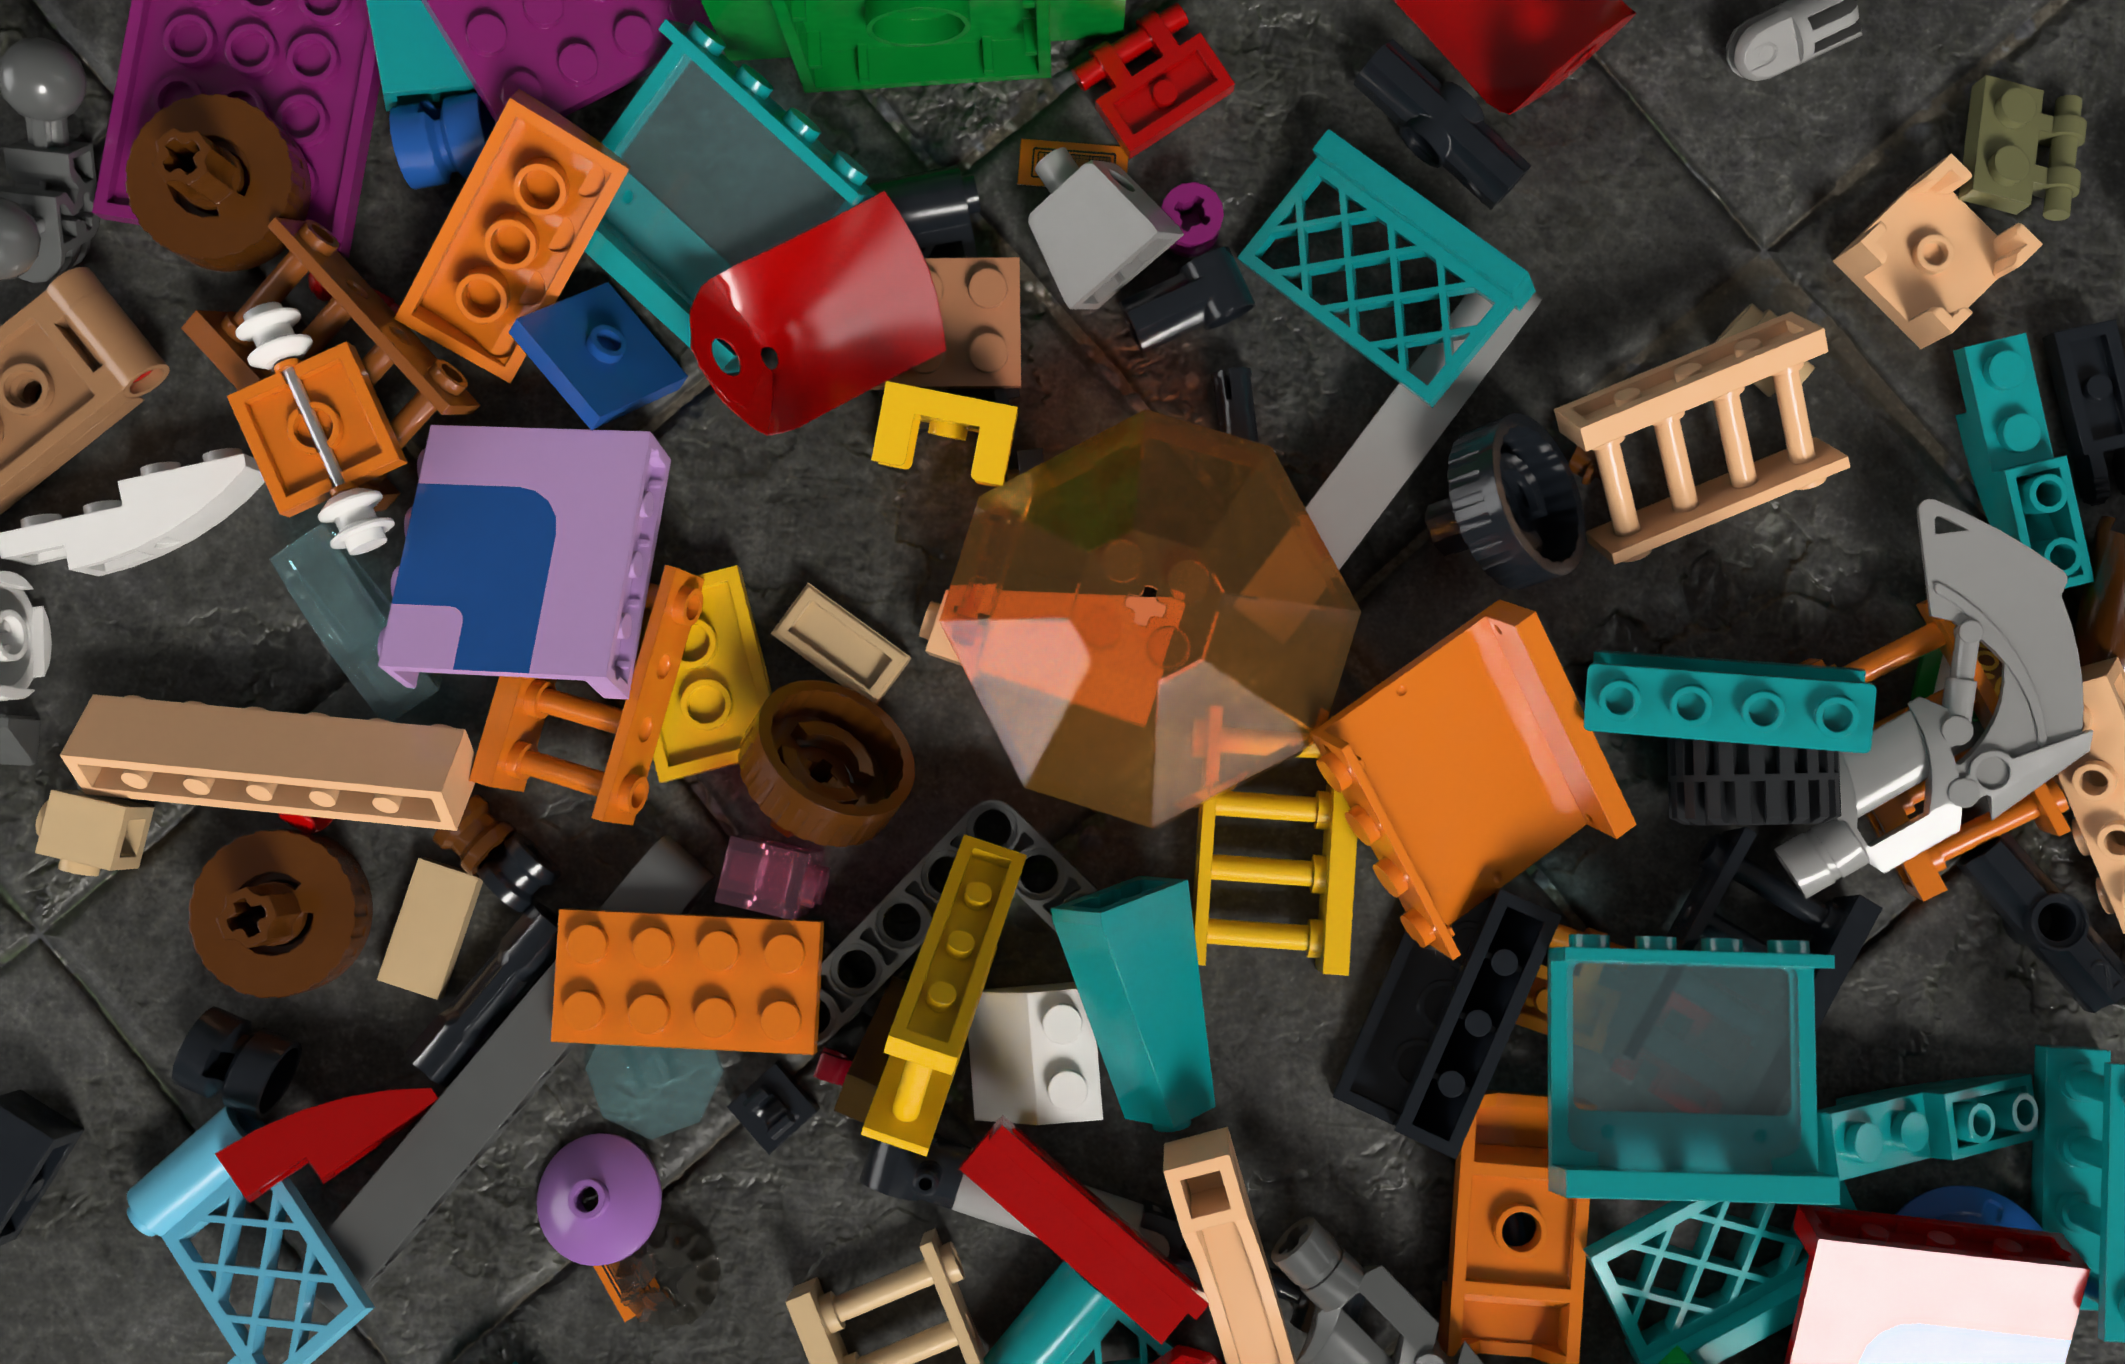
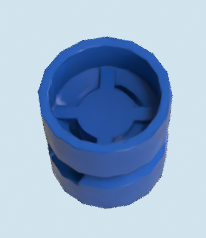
[389,91,496,190]

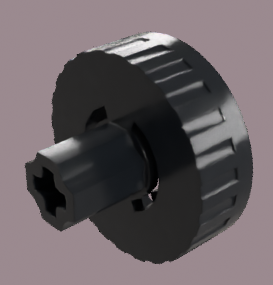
[1425,413,1586,590]

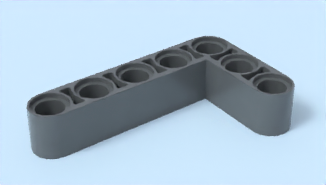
[818,799,1099,1045]

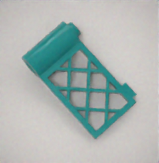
[983,1261,1176,1364]

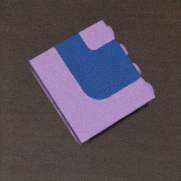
[377,425,671,700]

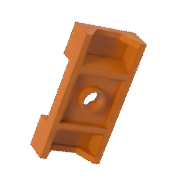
[1438,1090,1596,1364]

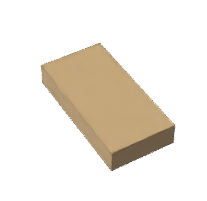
[771,583,912,705]
[377,857,483,1000]

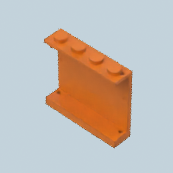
[1310,599,1637,960]

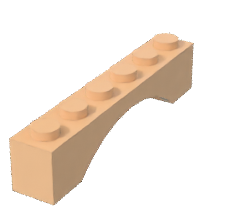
[1163,1127,1296,1364]

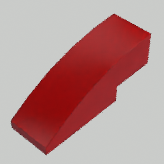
[215,1088,438,1203]

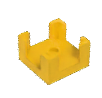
[871,381,1018,489]

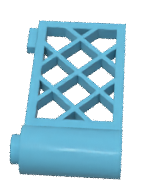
[127,1106,375,1364]

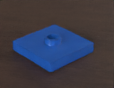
[509,282,688,431]

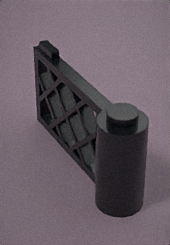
[834,164,1021,432]

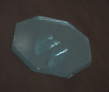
[585,1044,724,1140]

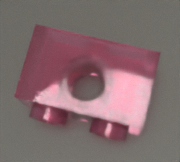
[714,834,830,920]

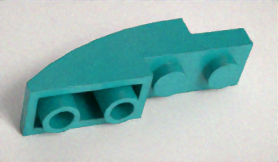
[1953,333,2094,588]
[1817,1073,2039,1181]

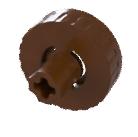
[125,94,311,272]
[738,680,915,847]
[188,829,373,998]

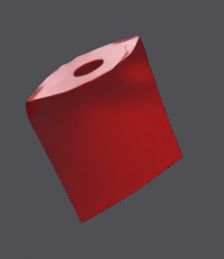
[1393,0,1637,115]
[689,191,946,436]

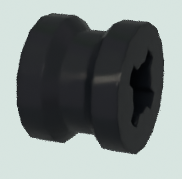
[477,832,561,913]

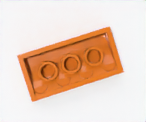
[394,89,631,384]

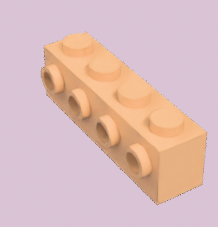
[2053,657,2125,934]

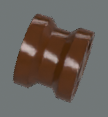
[433,794,517,876]

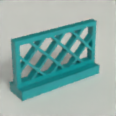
[1237,129,1536,408]
[1583,1180,1857,1364]

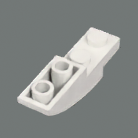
[0,448,265,576]

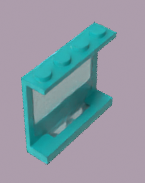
[584,19,877,374]
[1547,934,1840,1205]

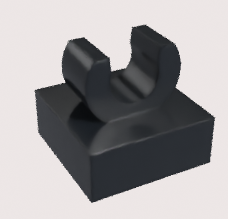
[727,1060,820,1155]

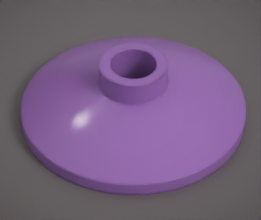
[537,1133,662,1266]

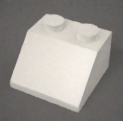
[968,982,1103,1125]

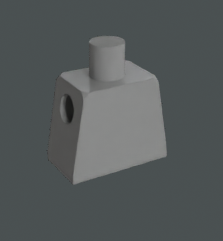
[1028,147,1184,309]

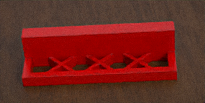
[959,1115,1209,1345]

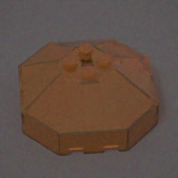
[939,409,1361,830]

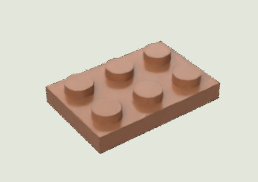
[871,257,1021,390]

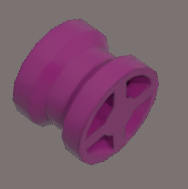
[1161,182,1224,258]

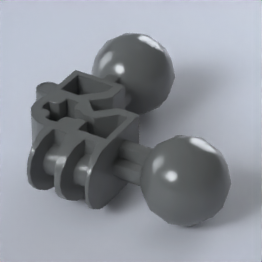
[0,37,100,283]

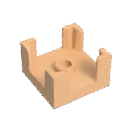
[1833,153,2043,349]

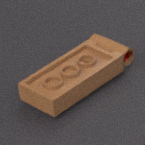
[0,267,170,515]

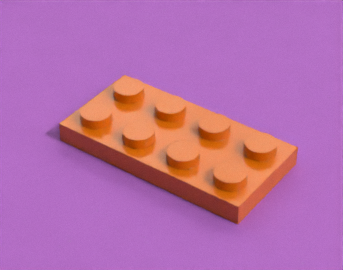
[551,908,824,1055]

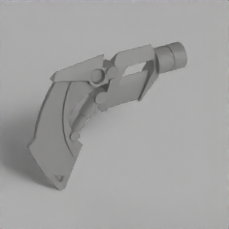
[1774,499,2093,899]

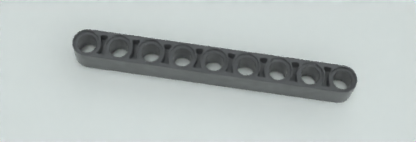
[294,835,716,1316]

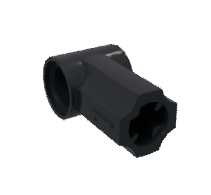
[1120,247,1256,354]

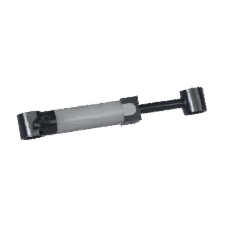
[860,1132,1366,1334]

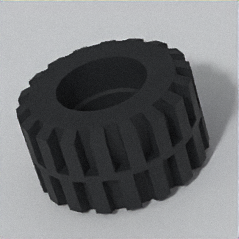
[1667,738,1841,825]

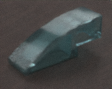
[270,522,443,722]

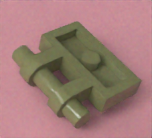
[1958,75,2087,221]

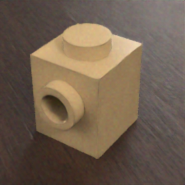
[35,790,155,876]

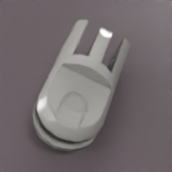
[1726,0,1863,81]

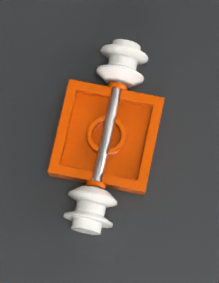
[227,302,408,555]

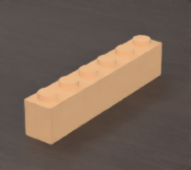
[60,694,476,831]

